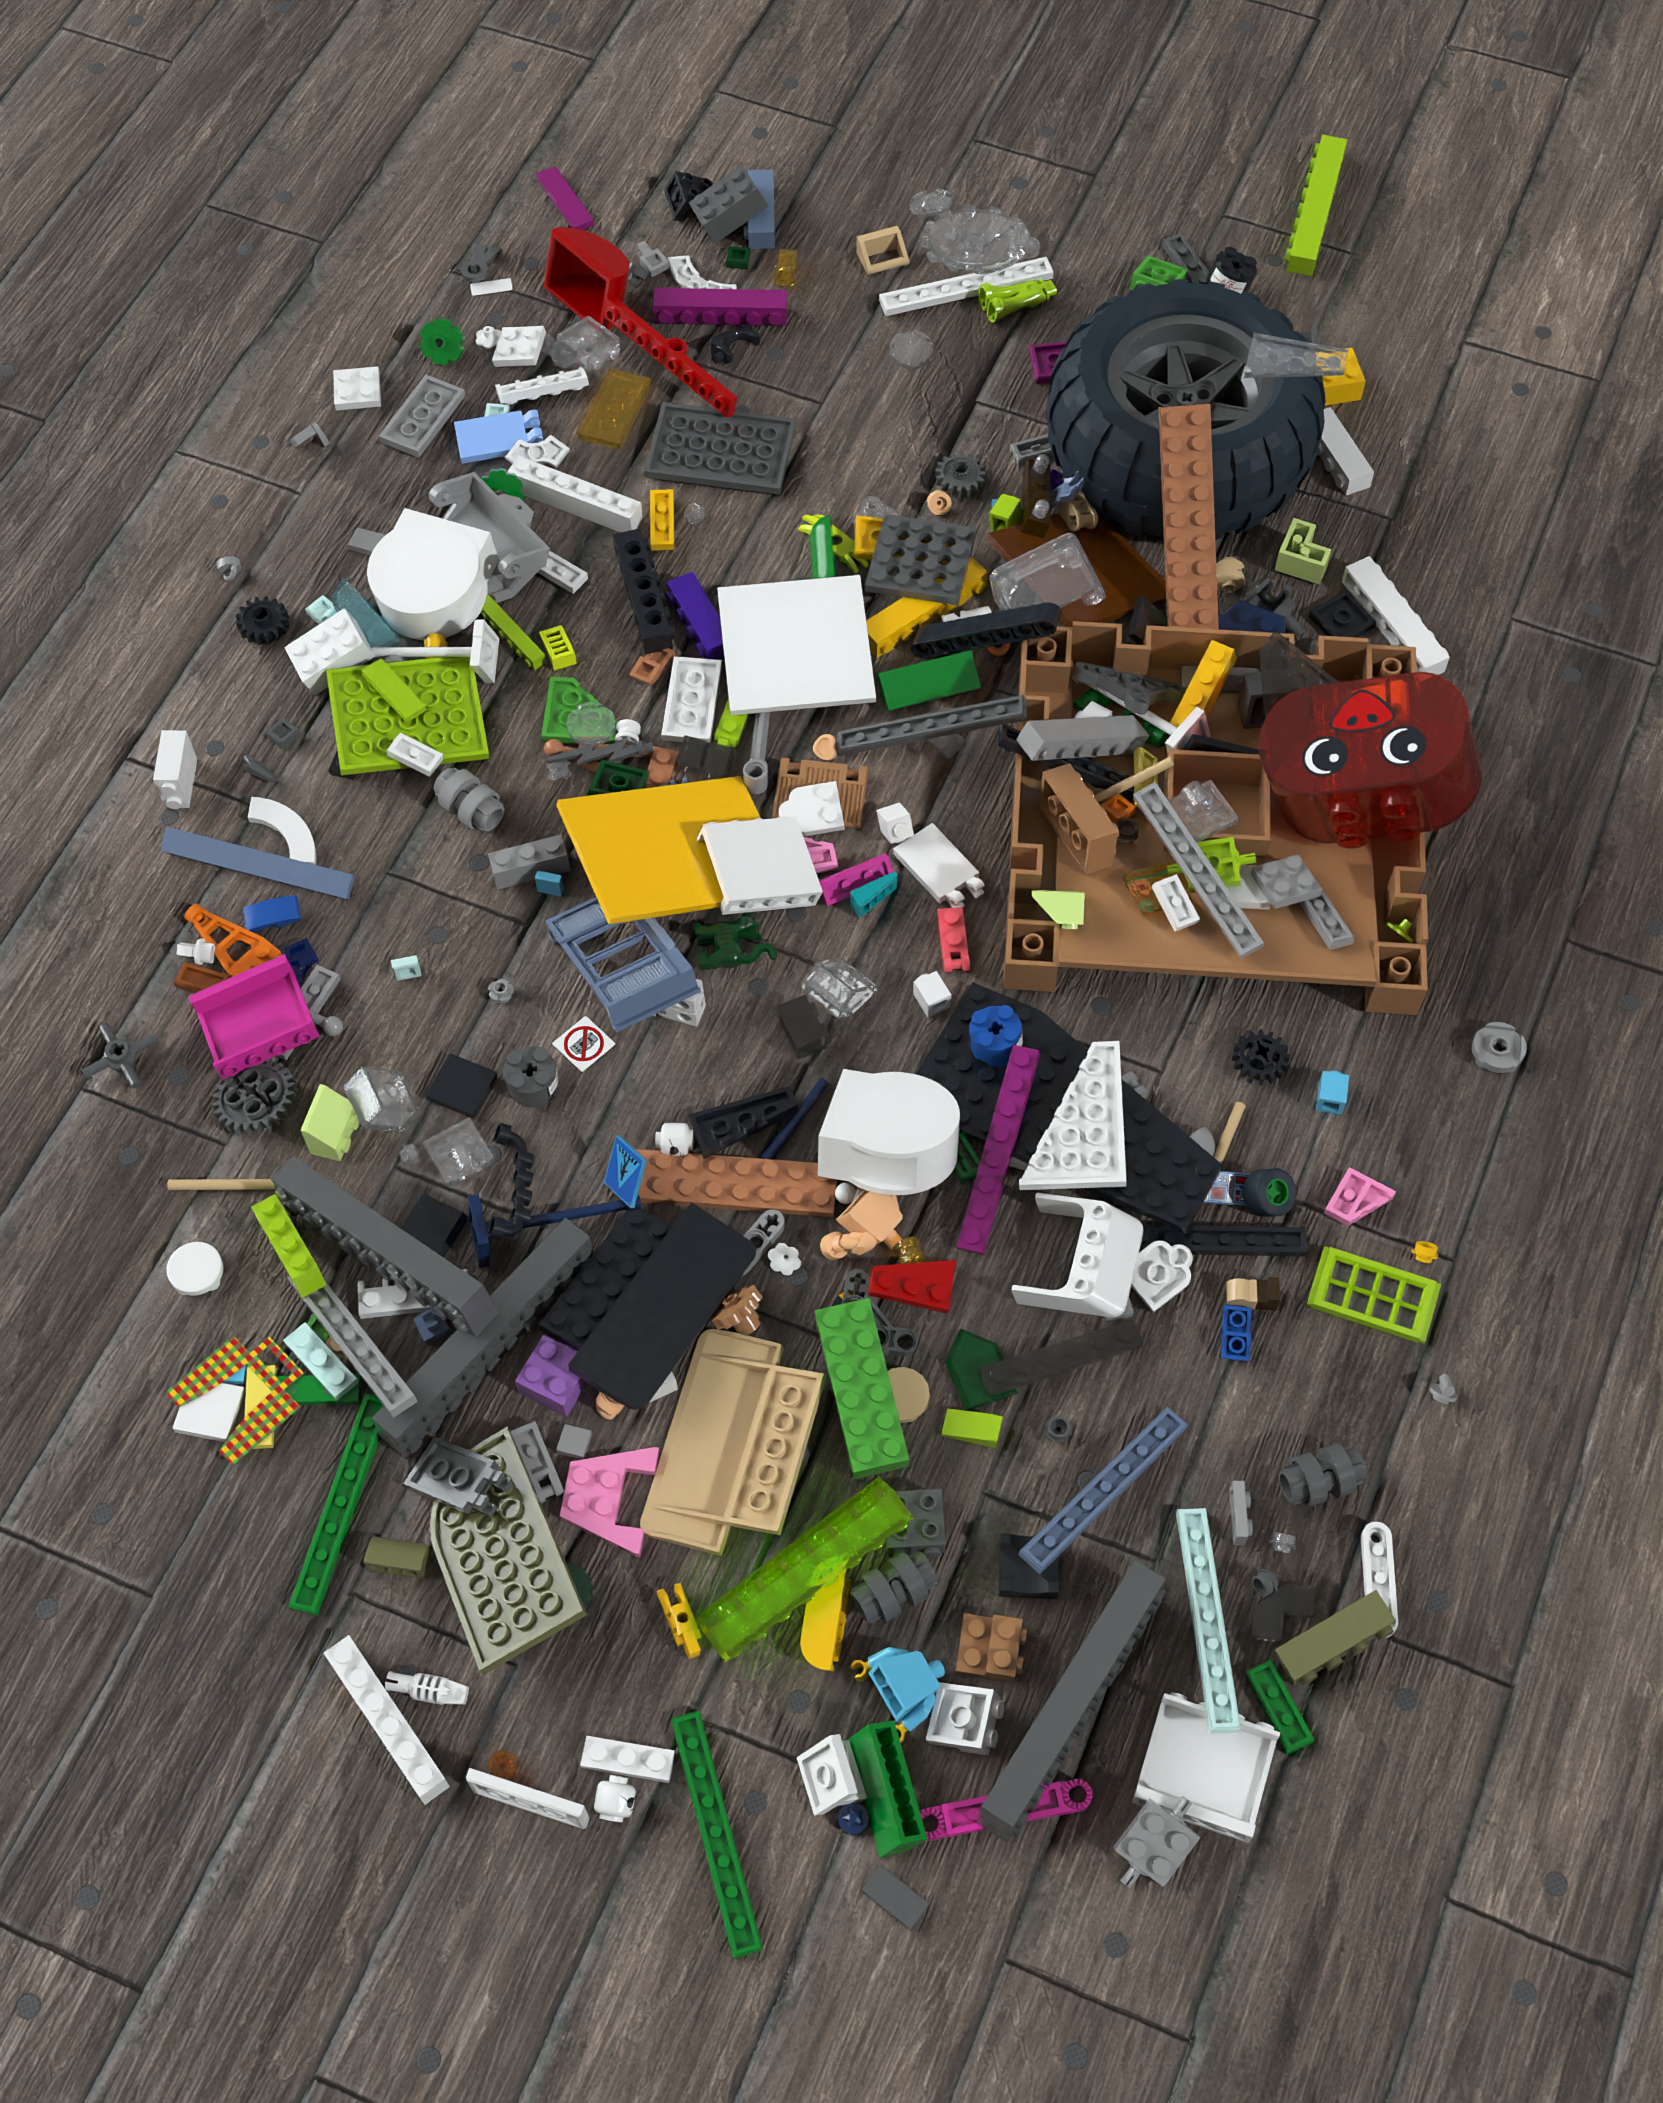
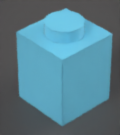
[1315,1071,1349,1115]

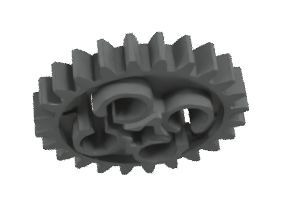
[212,1059,298,1137]

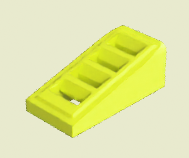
[539,625,577,671]

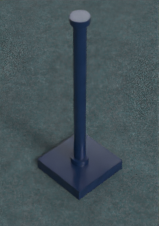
[468,1194,641,1268]

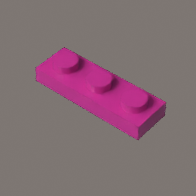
[819,853,893,906]

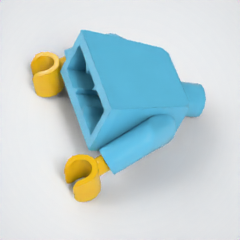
[851,1647,945,1743]

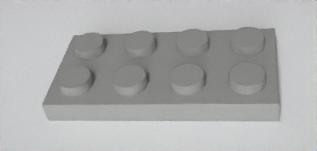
[379,374,465,458]

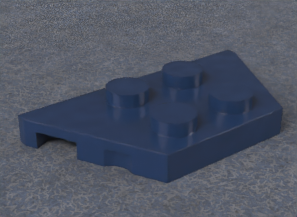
[1218,600,1286,633]

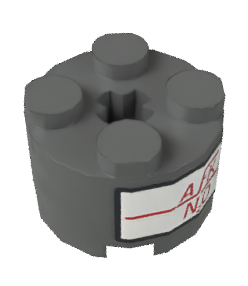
[503,1047,559,1107]

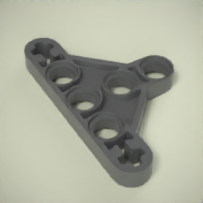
[1072,662,1187,714]
[830,1269,918,1398]

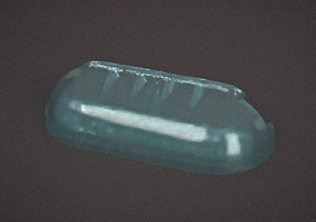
[332,577,400,648]

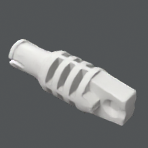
[385,1671,469,1705]

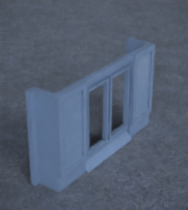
[545,897,701,1033]

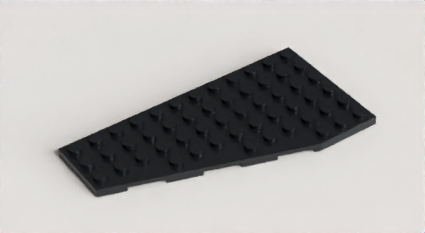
[916,982,1222,1234]

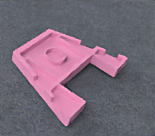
[560,1447,660,1557]

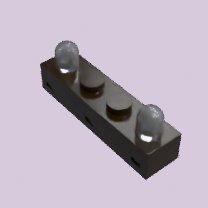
[1021,454,1050,538]

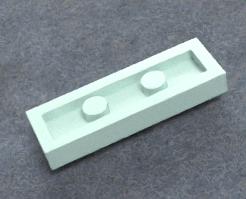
[283,1323,359,1401]

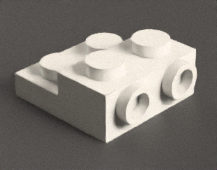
[926,1682,1004,1756]

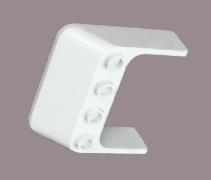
[1011,1193,1143,1317]

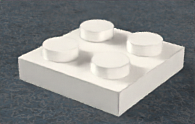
[492,326,546,367]
[333,366,381,411]

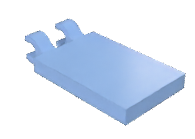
[454,410,543,464]

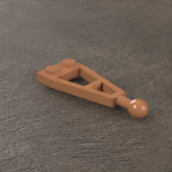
[544,739,679,788]

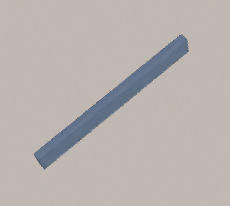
[160,827,355,899]
[1018,1407,1188,1574]

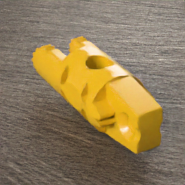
[656,1583,702,1659]

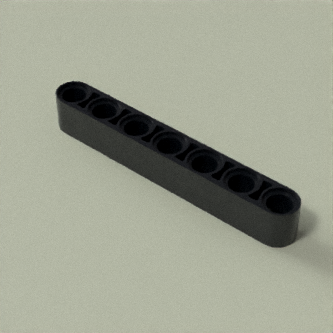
[911,602,1062,658]

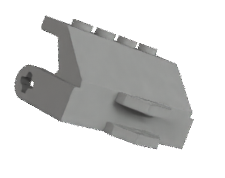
[429,472,550,603]

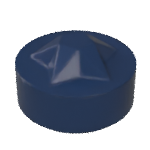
[838,1803,869,1836]

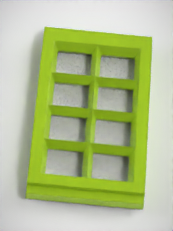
[1306,1246,1441,1344]

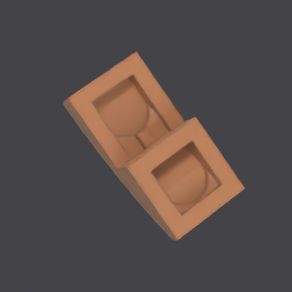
[629,648,676,686]

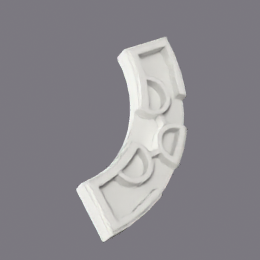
[668,256,737,289]
[248,797,317,865]

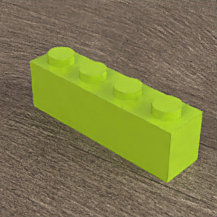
[251,1194,327,1298]

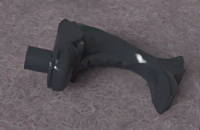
[710,322,760,364]

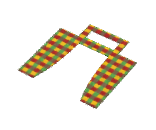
[165,1336,304,1466]

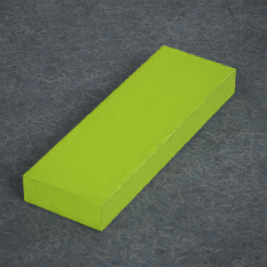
[361,658,426,723]

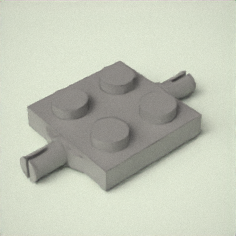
[1113,1796,1200,1888]

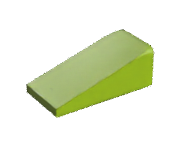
[941,1408,1003,1449]

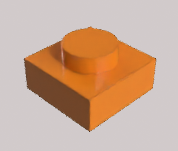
[1100,794,1136,826]

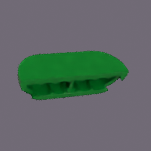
[810,515,836,579]

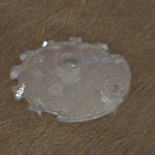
[921,205,1030,274]

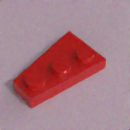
[867,1260,956,1314]

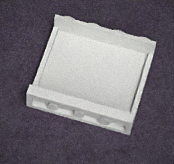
[697,816,823,915]
[1132,1692,1281,1844]

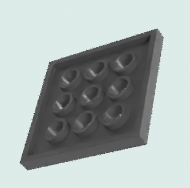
[865,514,977,605]

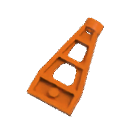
[185,903,282,977]

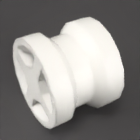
[615,719,641,745]

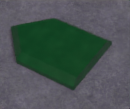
[945,1329,1018,1411]

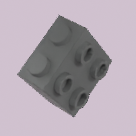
[884,1489,946,1558]

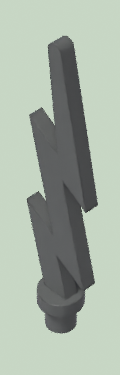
[546,739,654,766]

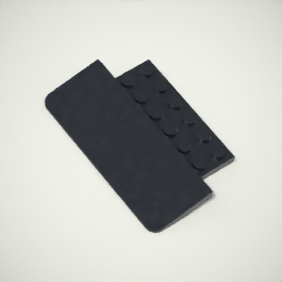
[539,1202,756,1410]

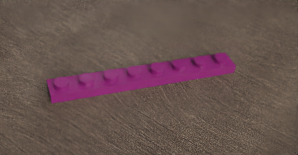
[956,1045,1040,1255]

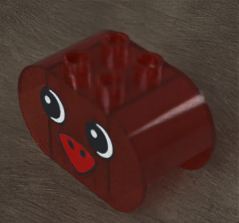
[1259,672,1482,849]

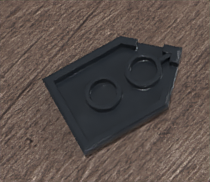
[401,1194,469,1257]

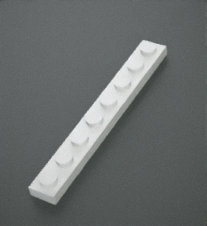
[879,257,1054,316]

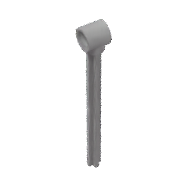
[743,712,770,794]

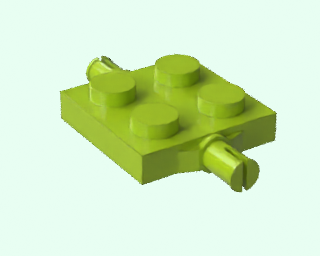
[1167,837,1256,893]

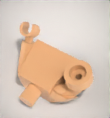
[820,1187,903,1260]

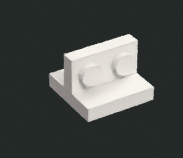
[797,1734,867,1816]

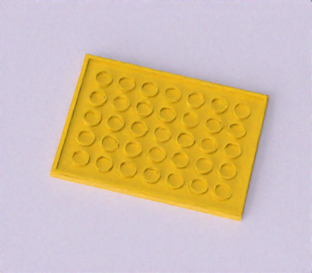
[556,776,761,924]

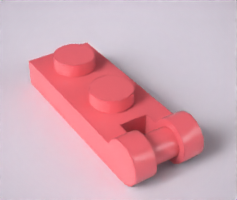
[937,907,970,972]

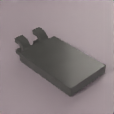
[403,1437,513,1517]

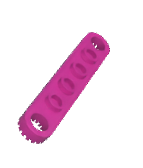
[920,1779,1093,1841]

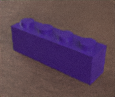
[665,572,725,660]

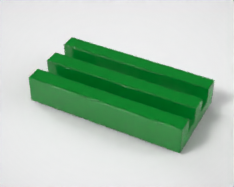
[953,1133,980,1184]

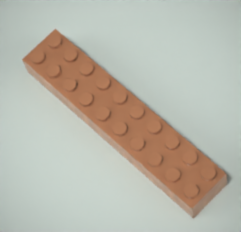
[1158,404,1219,630]

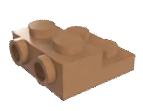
[955,1613,1027,1683]

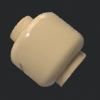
[1216,557,1245,593]

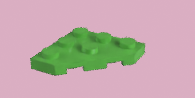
[541,677,617,744]

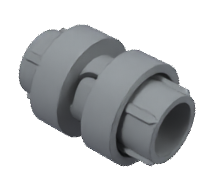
[434,768,505,831]

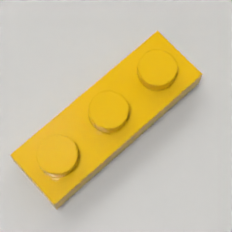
[650,489,674,551]

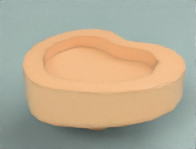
[813,734,836,760]

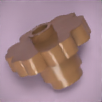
[710,1285,763,1336]

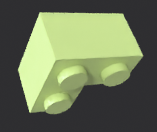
[1275,518,1331,585]

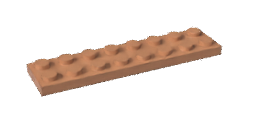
[619,1149,837,1218]

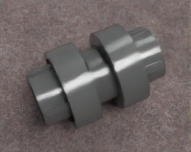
[1279,1443,1367,1507]
[850,1551,938,1624]

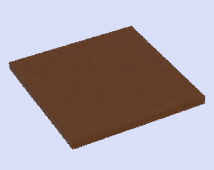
[986,513,1167,627]

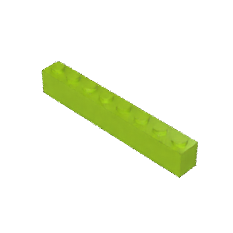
[1284,134,1348,276]

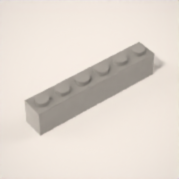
[1016,715,1149,761]

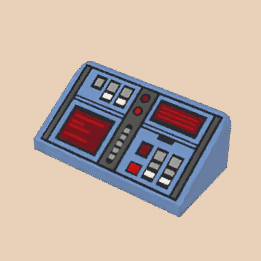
[1203,1171,1251,1206]

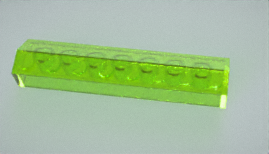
[694,1477,913,1662]

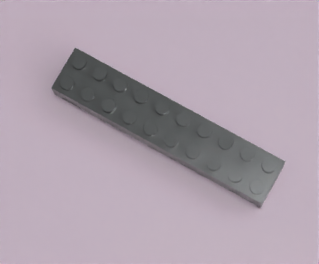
[271,1156,499,1337]
[372,1218,594,1458]
[976,1560,1166,1843]

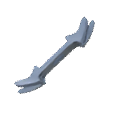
[1050,471,1085,509]

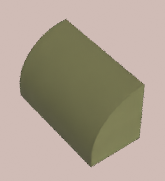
[364,1536,432,1579]

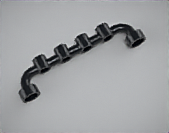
[488,1122,534,1240]

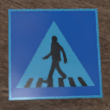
[604,1135,647,1208]

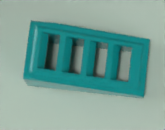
[850,872,897,918]

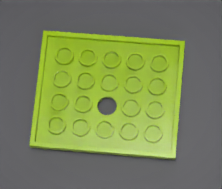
[326,657,489,775]

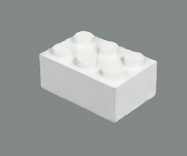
[284,608,375,695]

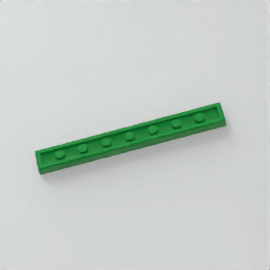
[288,1394,384,1616]
[671,1711,763,1960]

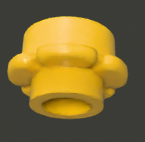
[1411,1241,1438,1263]

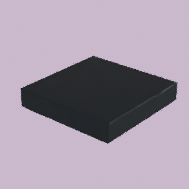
[1308,590,1377,638]
[1128,596,1167,645]
[426,1053,498,1119]

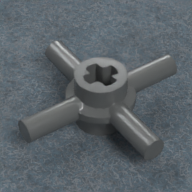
[81,1023,158,1089]

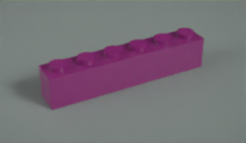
[653,288,788,326]

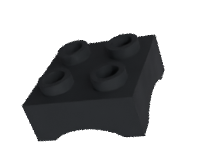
[999,1533,1059,1599]

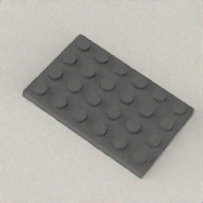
[644,402,796,495]

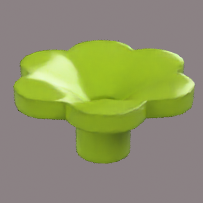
[1386,918,1414,943]

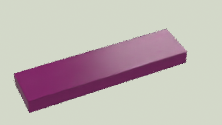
[536,166,594,230]

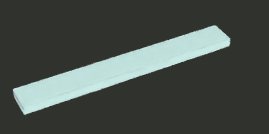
[1176,1508,1241,1734]

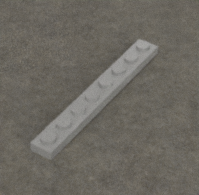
[1133,782,1264,959]
[287,1276,418,1418]

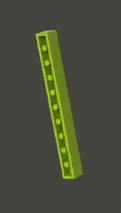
[480,593,547,670]

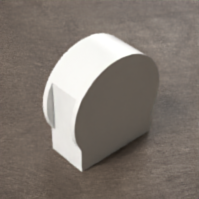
[367,508,499,640]
[818,1069,960,1195]

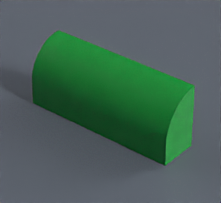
[875,650,981,711]
[848,1720,927,1858]

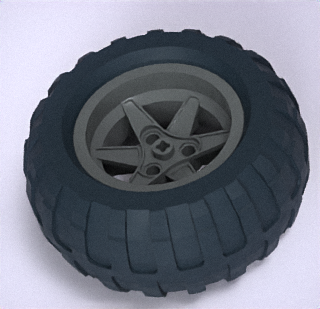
[1046,279,1326,541]

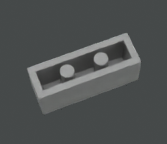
[488,835,570,890]

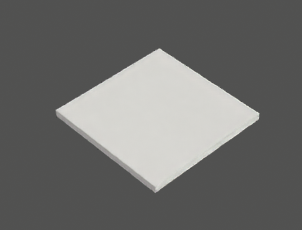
[717,575,876,715]

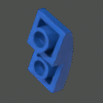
[243,895,301,933]
[1221,1305,1252,1362]

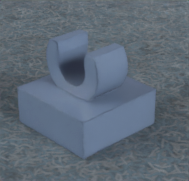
[413,1309,451,1345]

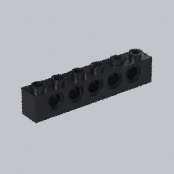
[613,529,676,655]

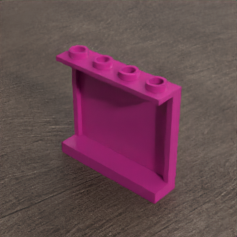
[188,954,320,1080]

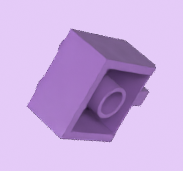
[515,1335,587,1417]

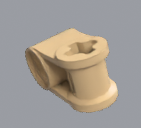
[1057,491,1098,531]

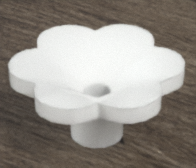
[476,326,501,350]
[768,1243,801,1275]

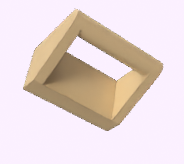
[857,226,909,275]

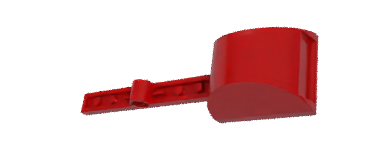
[544,227,738,418]

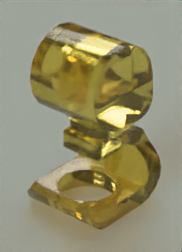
[774,249,798,286]

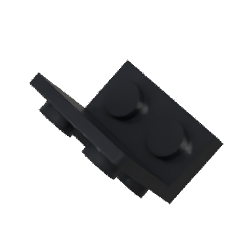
[664,171,713,222]

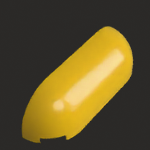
[800,1555,851,1671]

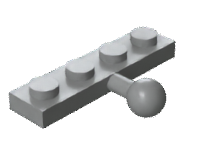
[277,965,343,1060]

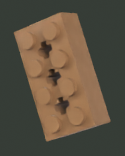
[1038,763,1119,875]

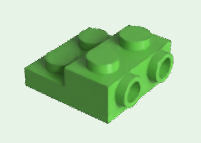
[1129,256,1188,290]

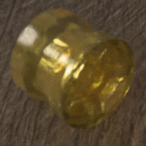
[893,1237,926,1264]

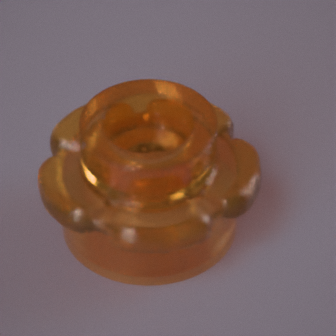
[487,1750,517,1779]

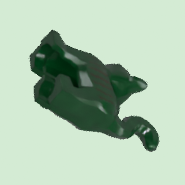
[694,913,778,971]

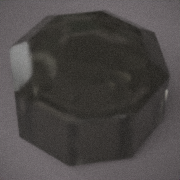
[1115,819,1139,843]

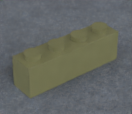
[1275,1590,1396,1686]

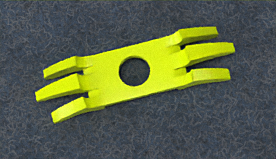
[798,514,872,575]

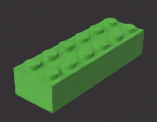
[815,1298,910,1479]

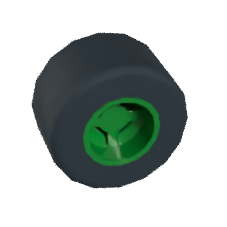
[1243,1168,1297,1217]

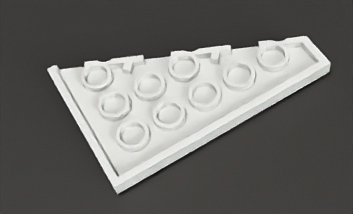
[1019,1041,1126,1190]

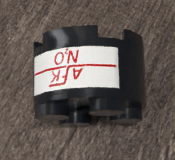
[1206,247,1257,294]

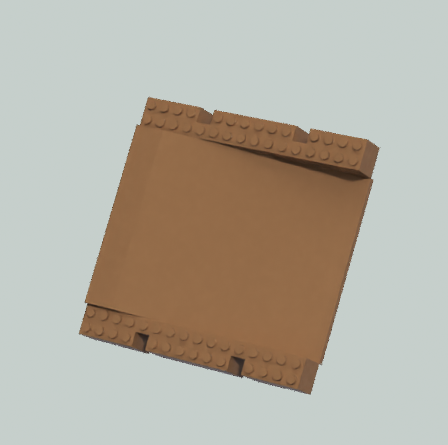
[1003,621,1428,1015]

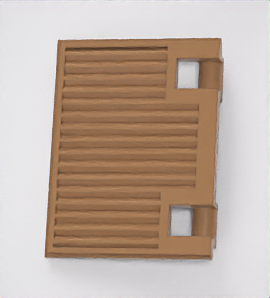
[772,758,869,829]

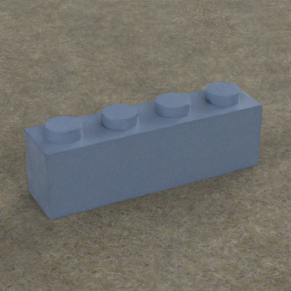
[744,169,775,249]

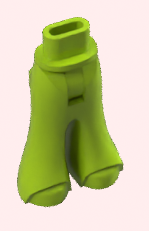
[978,279,1057,323]

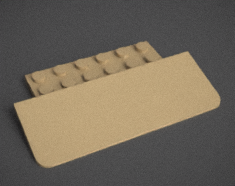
[640,1329,826,1556]

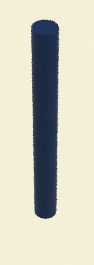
[761,1078,829,1159]

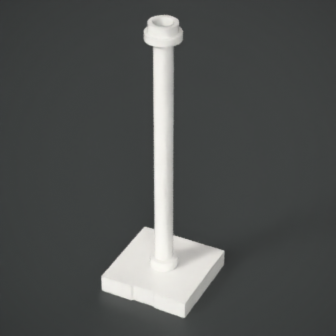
[371,620,499,683]
[1072,676,1212,751]

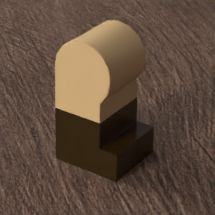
[1226,1277,1280,1311]

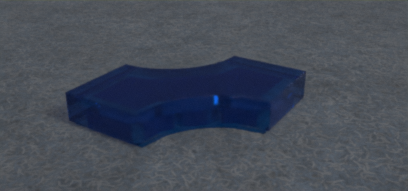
[283,938,319,987]

